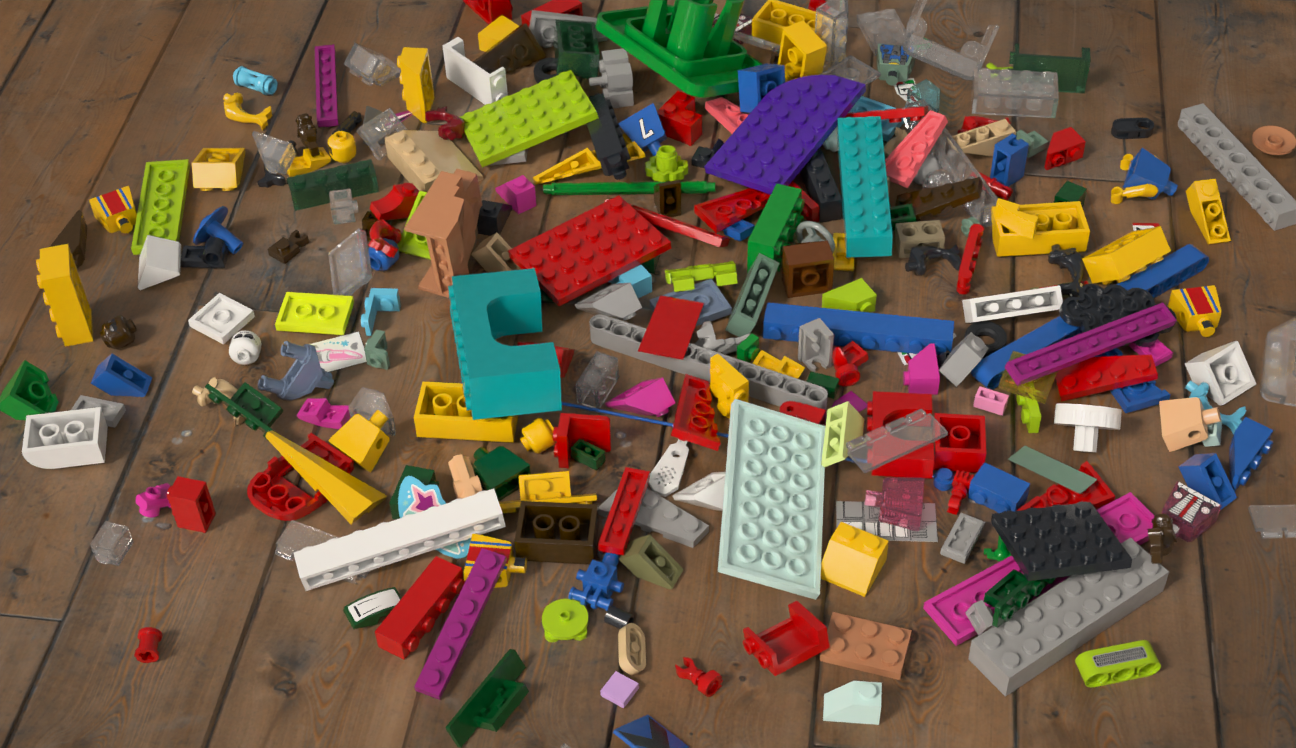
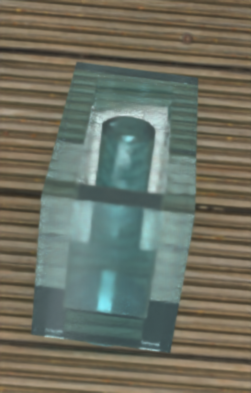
[906,79,940,118]

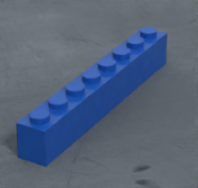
[763,302,954,355]

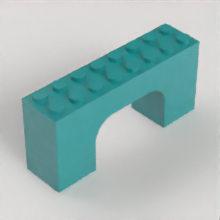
[448,268,562,420]

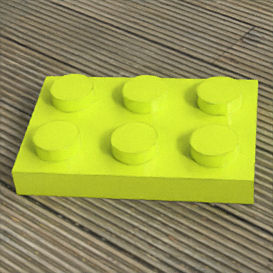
[275,292,354,335]

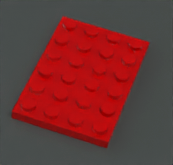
[508,195,671,306]

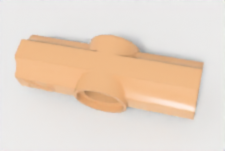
[448,454,482,499]

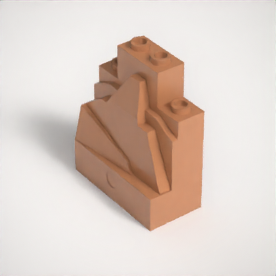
[404,169,482,298]

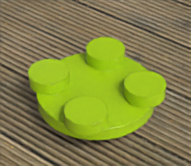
[542,599,589,642]

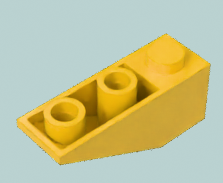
[1186,179,1231,245]

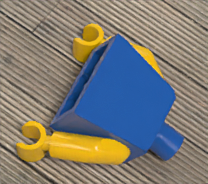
[1111,148,1178,204]

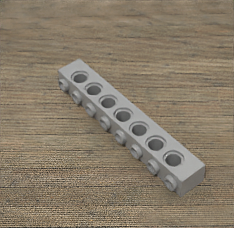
[1178,103,1296,231]

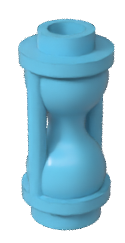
[233,66,278,95]

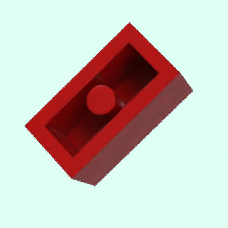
[167,476,216,533]

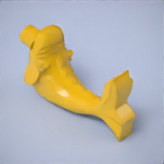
[223,92,272,130]

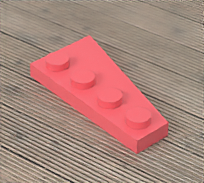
[705,97,748,134]
[885,110,948,188]

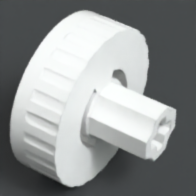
[1054,403,1122,452]

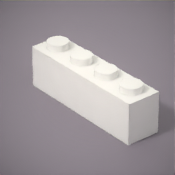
[962,286,1063,323]

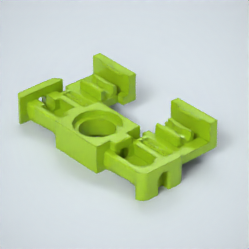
[665,261,738,292]

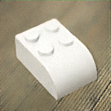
[22,407,108,469]

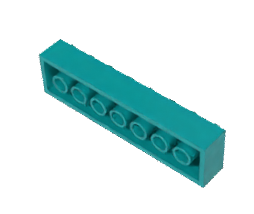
[837,116,893,258]

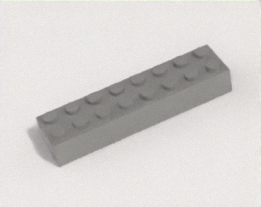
[968,537,1169,697]

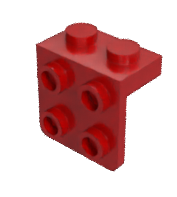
[553,413,611,468]

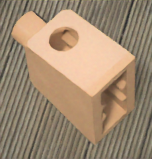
[1159,397,1221,452]

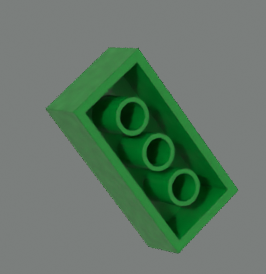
[747,183,804,274]

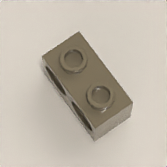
[894,220,945,258]

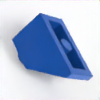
[91,353,152,397]
[1178,453,1237,510]

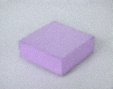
[600,671,639,708]

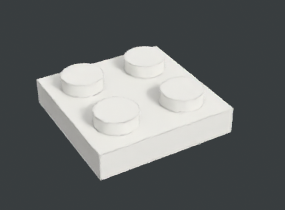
[188,293,255,344]

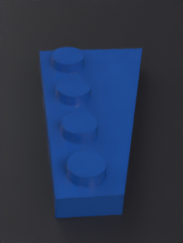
[1094,348,1171,413]

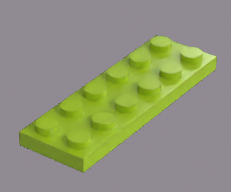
[131,159,190,255]

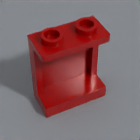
[743,601,830,676]

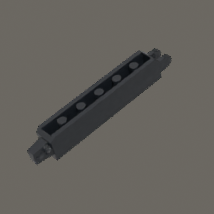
[587,93,631,180]

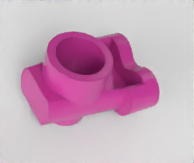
[136,483,171,518]

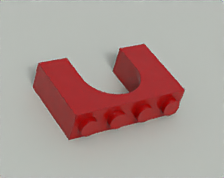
[867,391,934,479]

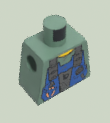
[876,43,916,86]

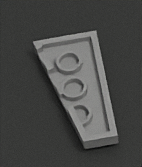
[529,10,608,48]

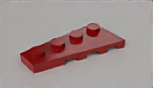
[694,188,770,233]
[1054,354,1158,402]
[671,374,721,451]
[1016,461,1115,511]

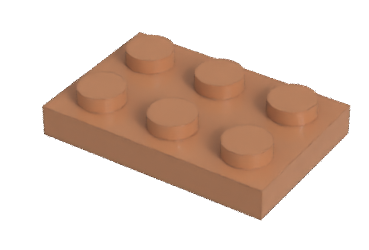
[820,612,912,680]

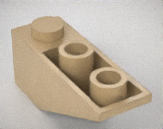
[949,119,1016,156]

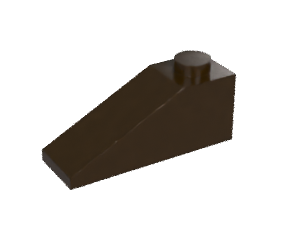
[50,210,87,270]

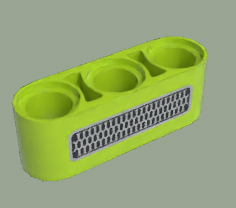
[1075,640,1161,688]

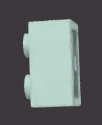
[1202,420,1222,447]

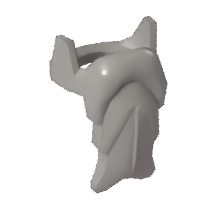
[694,321,750,355]

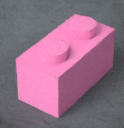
[974,387,1009,416]

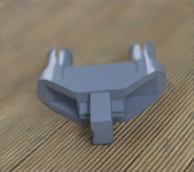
[258,341,334,400]

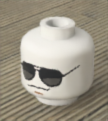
[229,330,262,365]

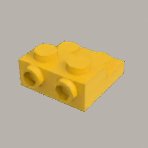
[710,353,749,419]

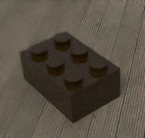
[514,501,599,564]

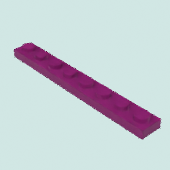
[1005,303,1177,386]

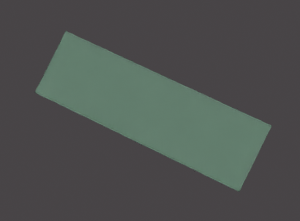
[1008,446,1097,494]

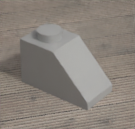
[939,332,988,387]

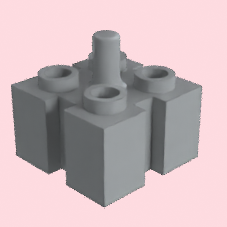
[589,49,634,108]

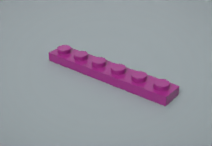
[315,44,339,127]
[414,548,507,700]

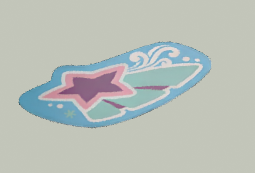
[398,476,471,559]

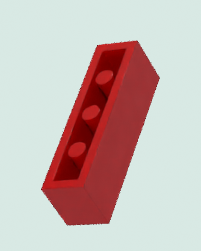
[375,556,465,660]

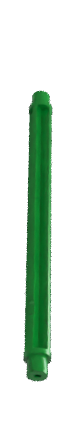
[543,181,715,196]

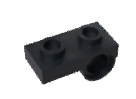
[180,237,229,268]

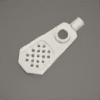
[649,439,689,497]

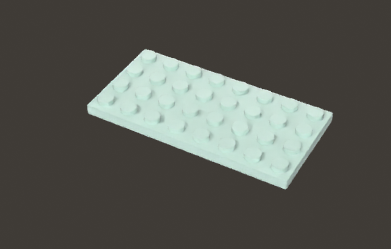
[718,399,826,600]

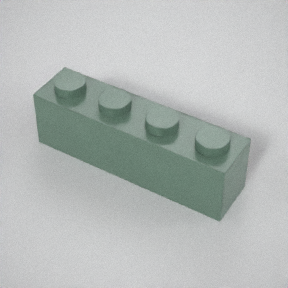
[725,253,779,337]

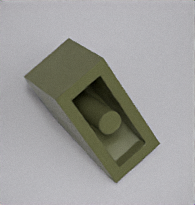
[619,535,684,590]

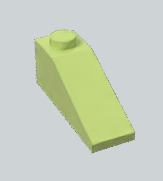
[821,401,864,467]

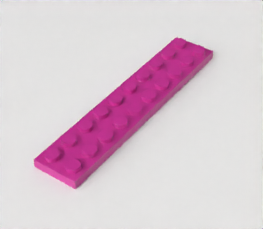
[923,492,1154,646]

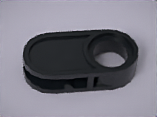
[1111,117,1154,139]

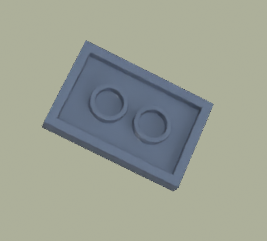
[650,279,732,326]

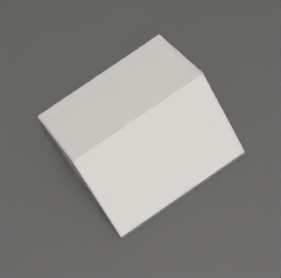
[138,235,181,290]

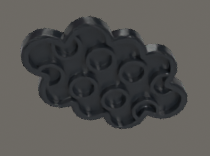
[1059,284,1177,347]

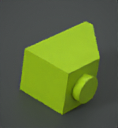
[822,278,877,313]

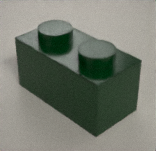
[806,371,839,399]
[571,438,606,471]

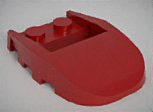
[247,433,354,521]

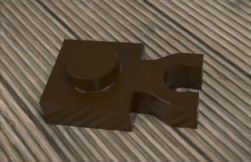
[268,230,309,264]

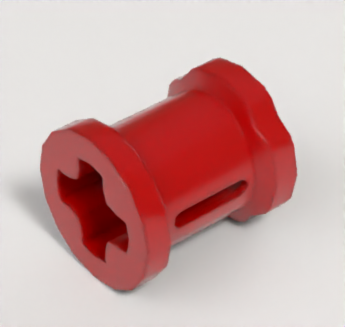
[134,627,163,663]

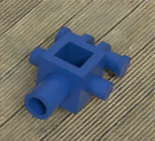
[568,552,624,611]

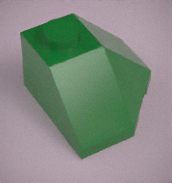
[0,360,59,420]

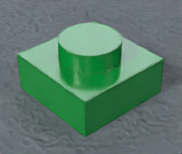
[737,333,760,363]

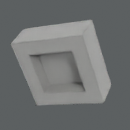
[965,600,994,636]

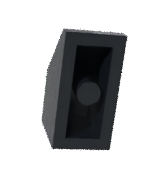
[477,200,512,236]

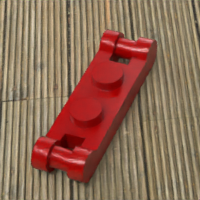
[956,224,984,295]

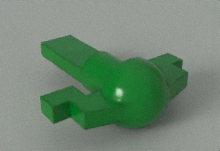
[984,536,1012,562]

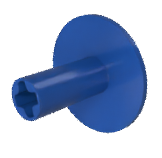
[193,206,244,255]

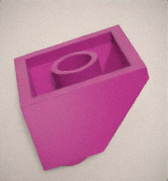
[605,377,675,417]

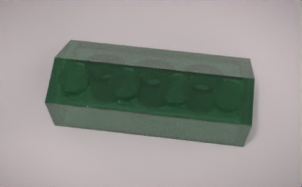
[286,159,379,211]

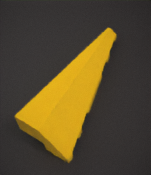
[533,133,645,185]
[265,430,387,525]

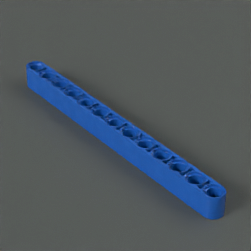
[971,244,1209,390]

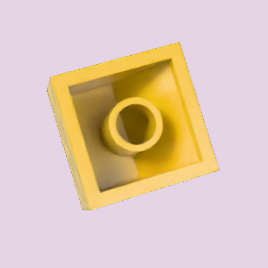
[821,522,889,597]

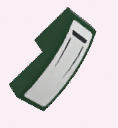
[343,587,401,629]

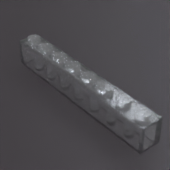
[903,99,998,227]

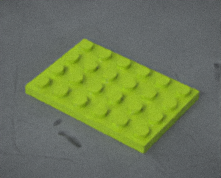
[460,70,598,168]

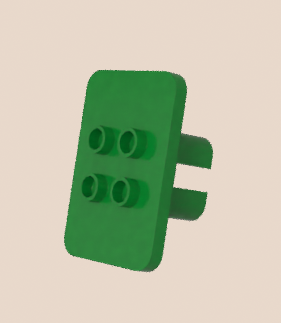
[595,0,762,98]

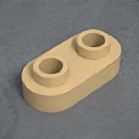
[618,623,646,675]

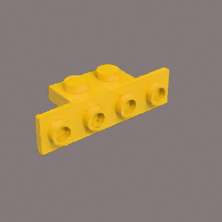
[499,471,597,513]

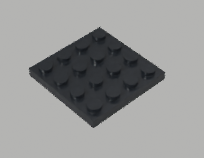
[991,502,1132,581]

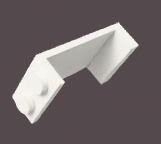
[442,37,508,105]

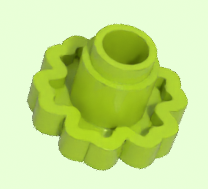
[645,145,688,182]

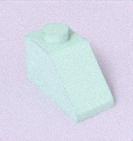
[823,681,882,725]

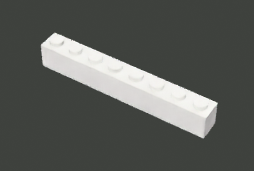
[293,489,506,591]

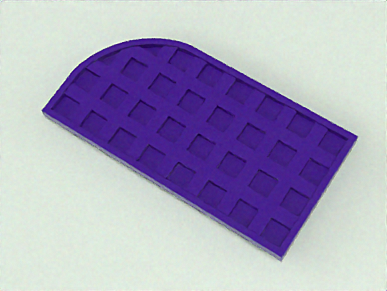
[704,75,866,195]

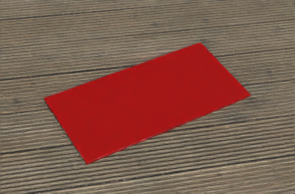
[638,295,704,360]

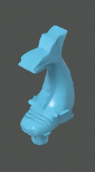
[1185,380,1247,435]

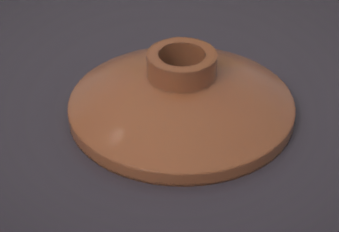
[1252,126,1296,155]

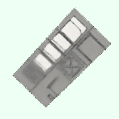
[836,501,938,542]

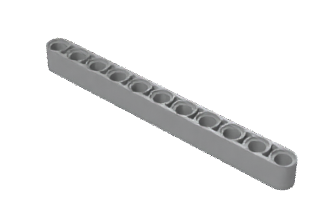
[589,314,828,411]

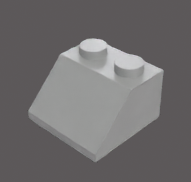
[575,283,642,320]

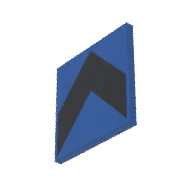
[613,715,689,748]

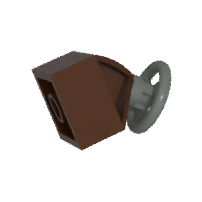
[782,221,835,298]

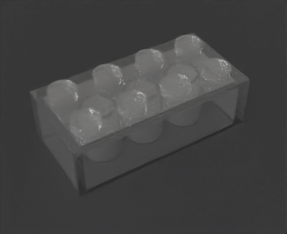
[971,68,1059,118]

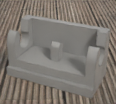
[798,318,834,372]

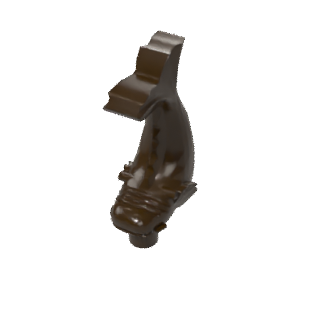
[295,113,320,157]
[1148,514,1177,564]

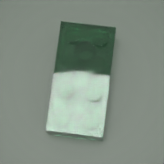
[553,19,600,79]

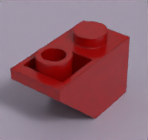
[1044,127,1086,170]

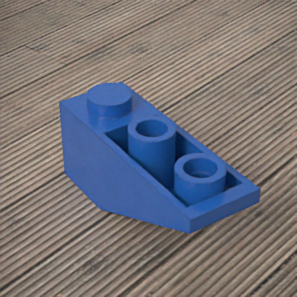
[1229,417,1273,492]

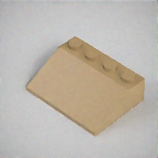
[385,130,483,192]

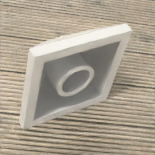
[1185,341,1256,406]
[673,472,726,511]

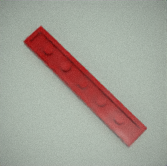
[604,198,730,247]

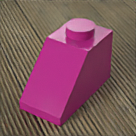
[495,175,537,215]
[903,343,940,395]

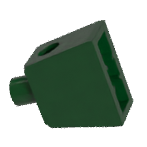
[473,446,531,502]

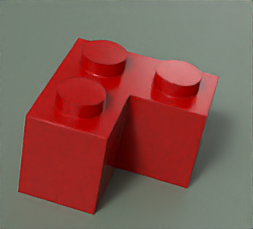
[657,91,702,146]

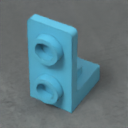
[361,288,401,336]

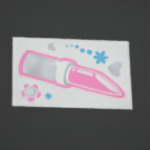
[311,332,367,372]

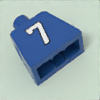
[618,103,667,156]

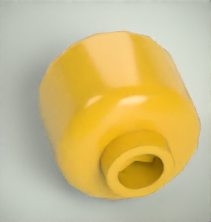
[327,131,357,163]
[520,418,556,454]

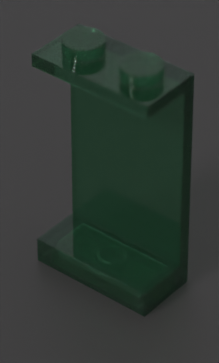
[1006,43,1091,93]

